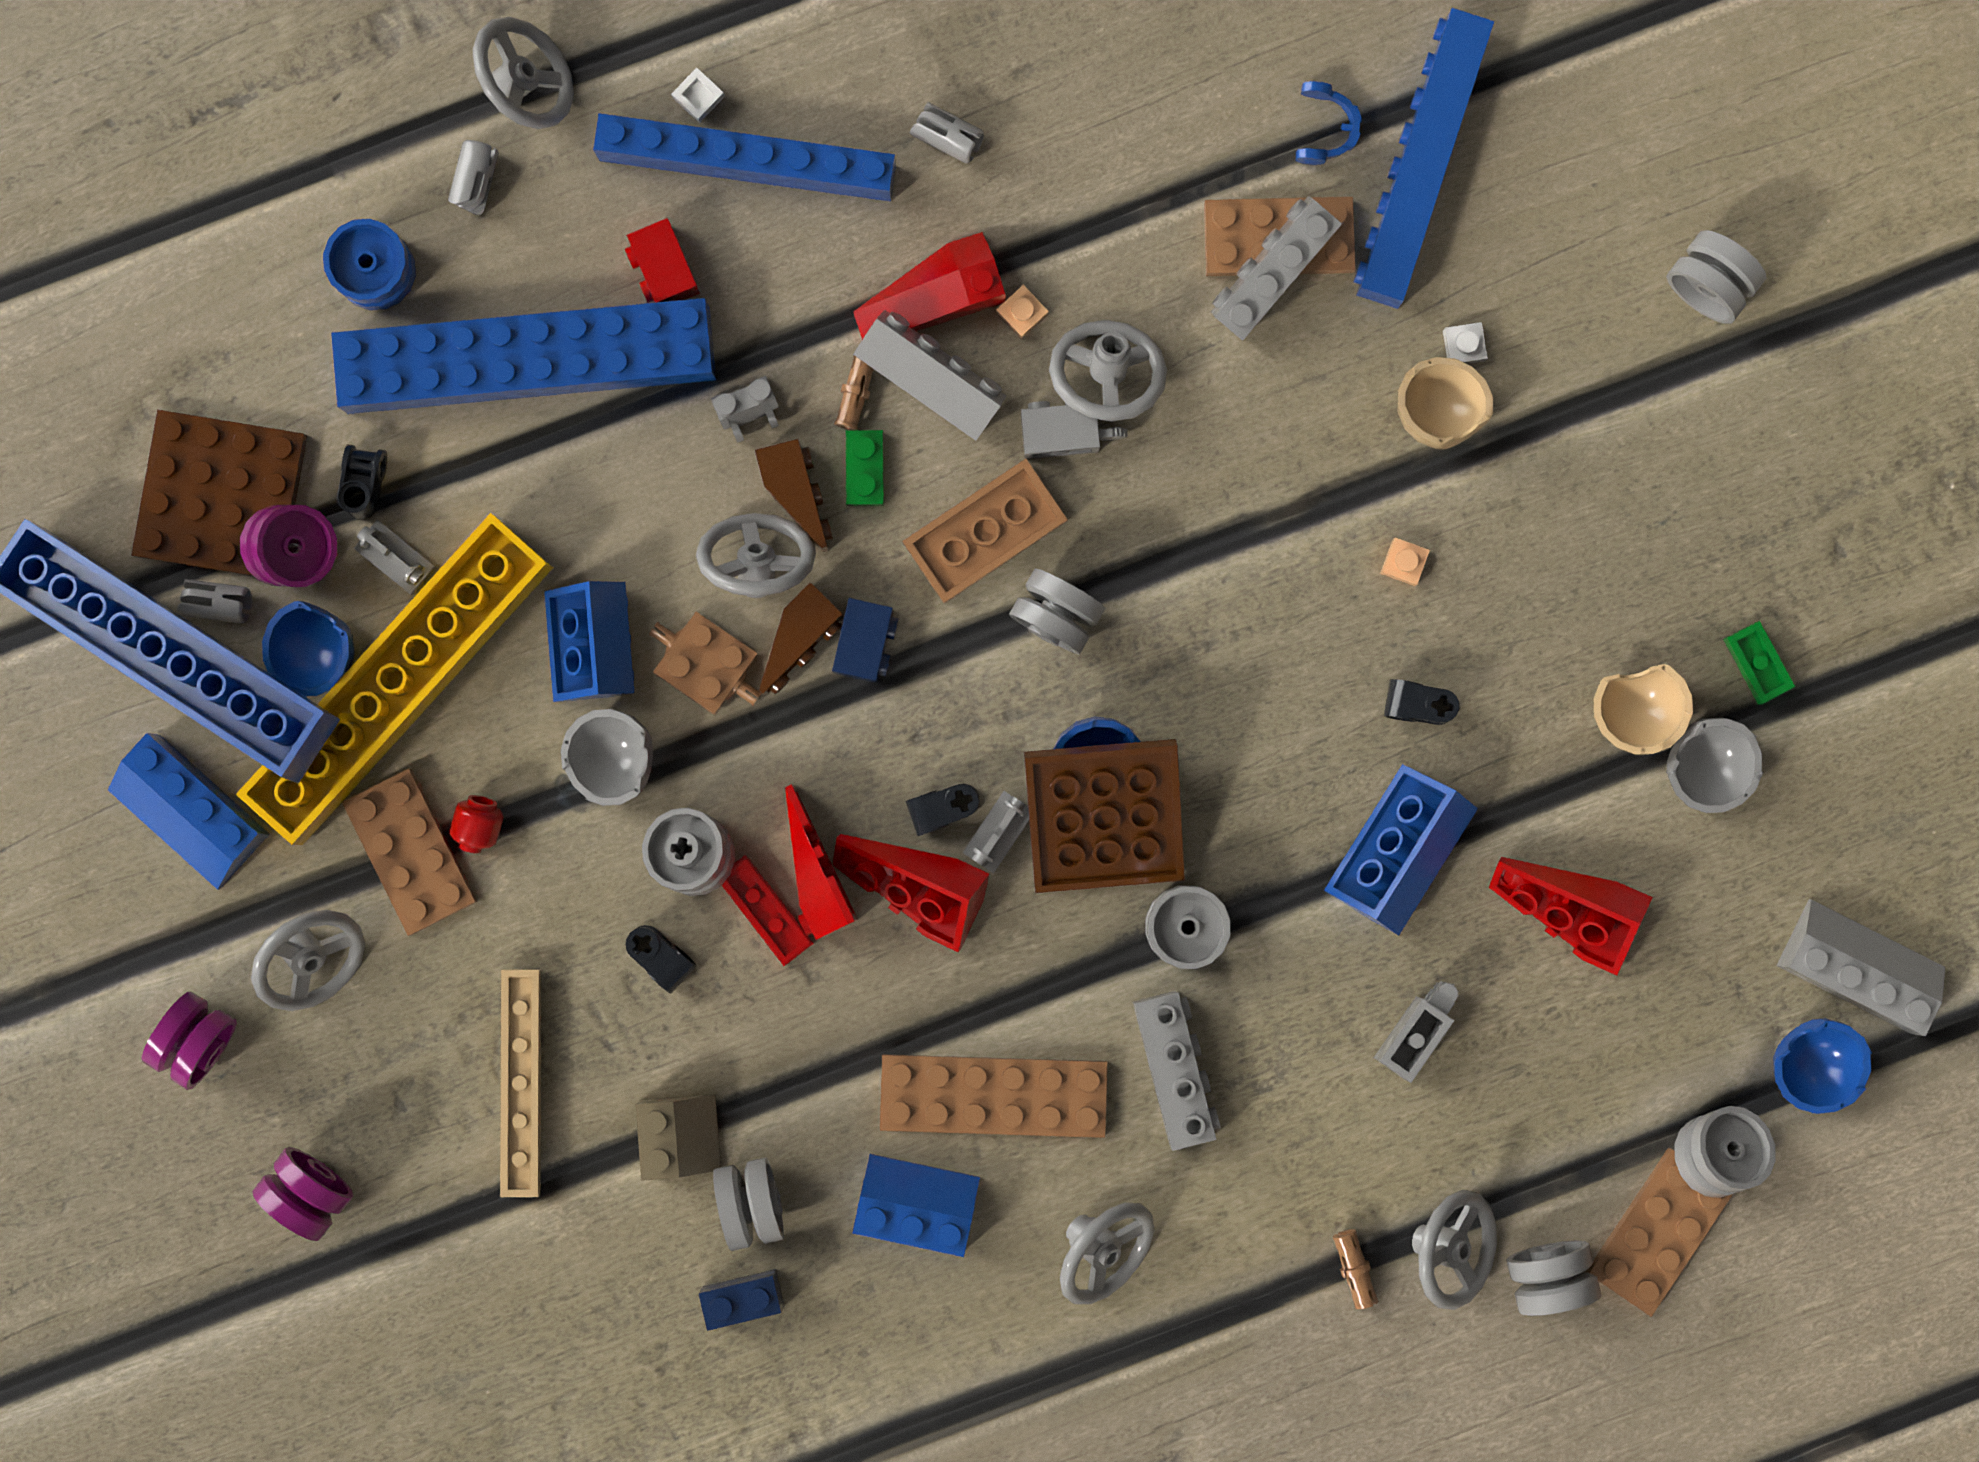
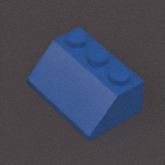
[544,581,634,702]
[852,1154,980,1257]

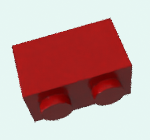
[625,218,700,303]

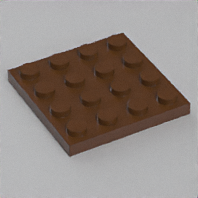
[131,409,307,576]
[1024,739,1185,893]

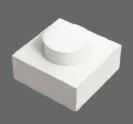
[671,68,725,123]
[1443,322,1488,364]

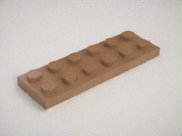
[880,1054,1107,1138]

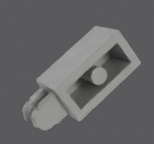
[1021,398,1128,459]
[1373,981,1459,1083]

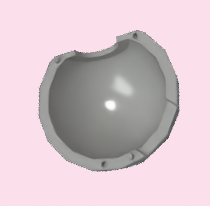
[561,709,653,806]
[1666,718,1763,813]

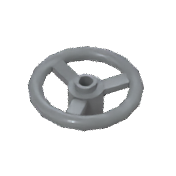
[473,17,574,129]
[1049,320,1167,422]
[696,513,816,598]
[251,910,365,1011]
[1412,1190,1497,1310]
[1059,1203,1154,1304]

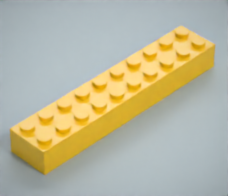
[236,513,554,845]

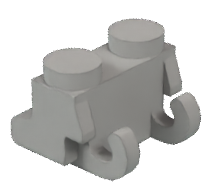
[711,376,779,443]

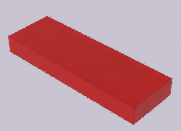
[721,855,814,966]

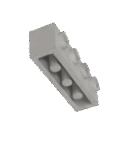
[1211,196,1342,341]
[853,310,1007,441]
[1133,991,1221,1151]

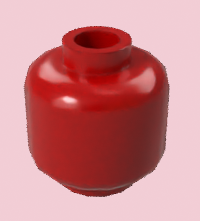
[450,795,503,854]

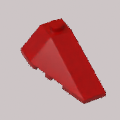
[853,232,1006,340]
[785,784,858,940]
[832,834,989,953]
[1489,857,1653,976]

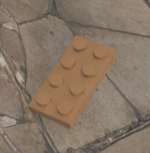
[1204,197,1355,276]
[902,459,1068,604]
[342,768,478,936]
[1586,1148,1733,1317]

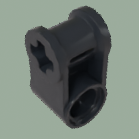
[337,444,388,519]
[1384,679,1459,725]
[905,784,980,836]
[625,925,697,994]

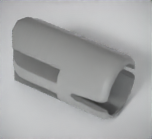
[909,102,984,164]
[448,140,499,215]
[177,579,252,624]

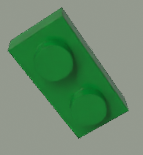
[846,430,884,506]
[1723,621,1795,705]

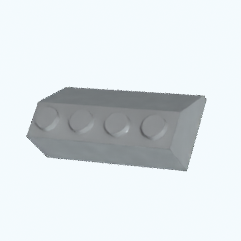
[1776,899,1945,1036]

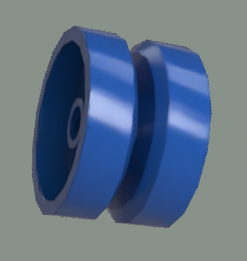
[323,219,416,310]

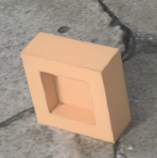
[996,284,1049,339]
[1380,538,1430,586]

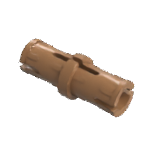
[834,355,874,430]
[1332,1229,1379,1310]

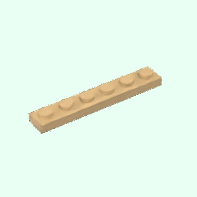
[500,969,541,1197]

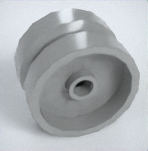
[1666,230,1767,324]
[1009,568,1106,655]
[642,808,735,896]
[1145,886,1230,969]
[1674,1106,1776,1198]
[713,1157,784,1251]
[1506,1240,1602,1316]

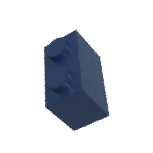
[832,598,899,683]
[698,1269,785,1331]

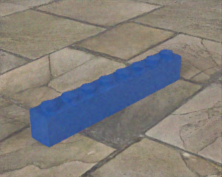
[1353,8,1494,309]
[593,113,896,202]

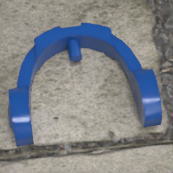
[1295,81,1362,165]

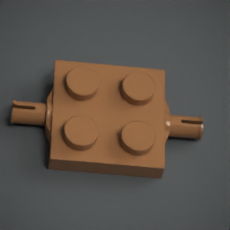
[649,612,762,716]

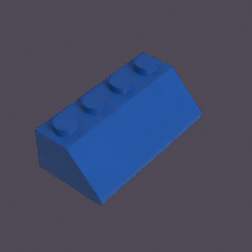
[108,733,270,890]
[1324,764,1478,936]

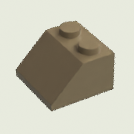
[635,1094,721,1181]

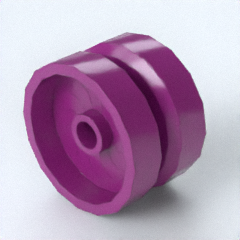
[240,505,337,587]
[141,991,237,1090]
[252,1147,354,1241]

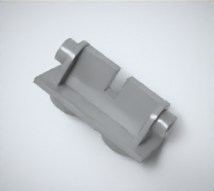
[354,520,435,595]
[963,791,1029,873]

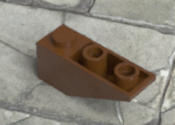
[755,439,833,552]
[759,583,844,696]

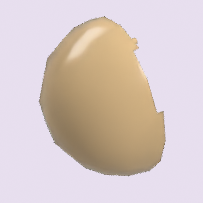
[1397,357,1493,450]
[1593,664,1693,755]

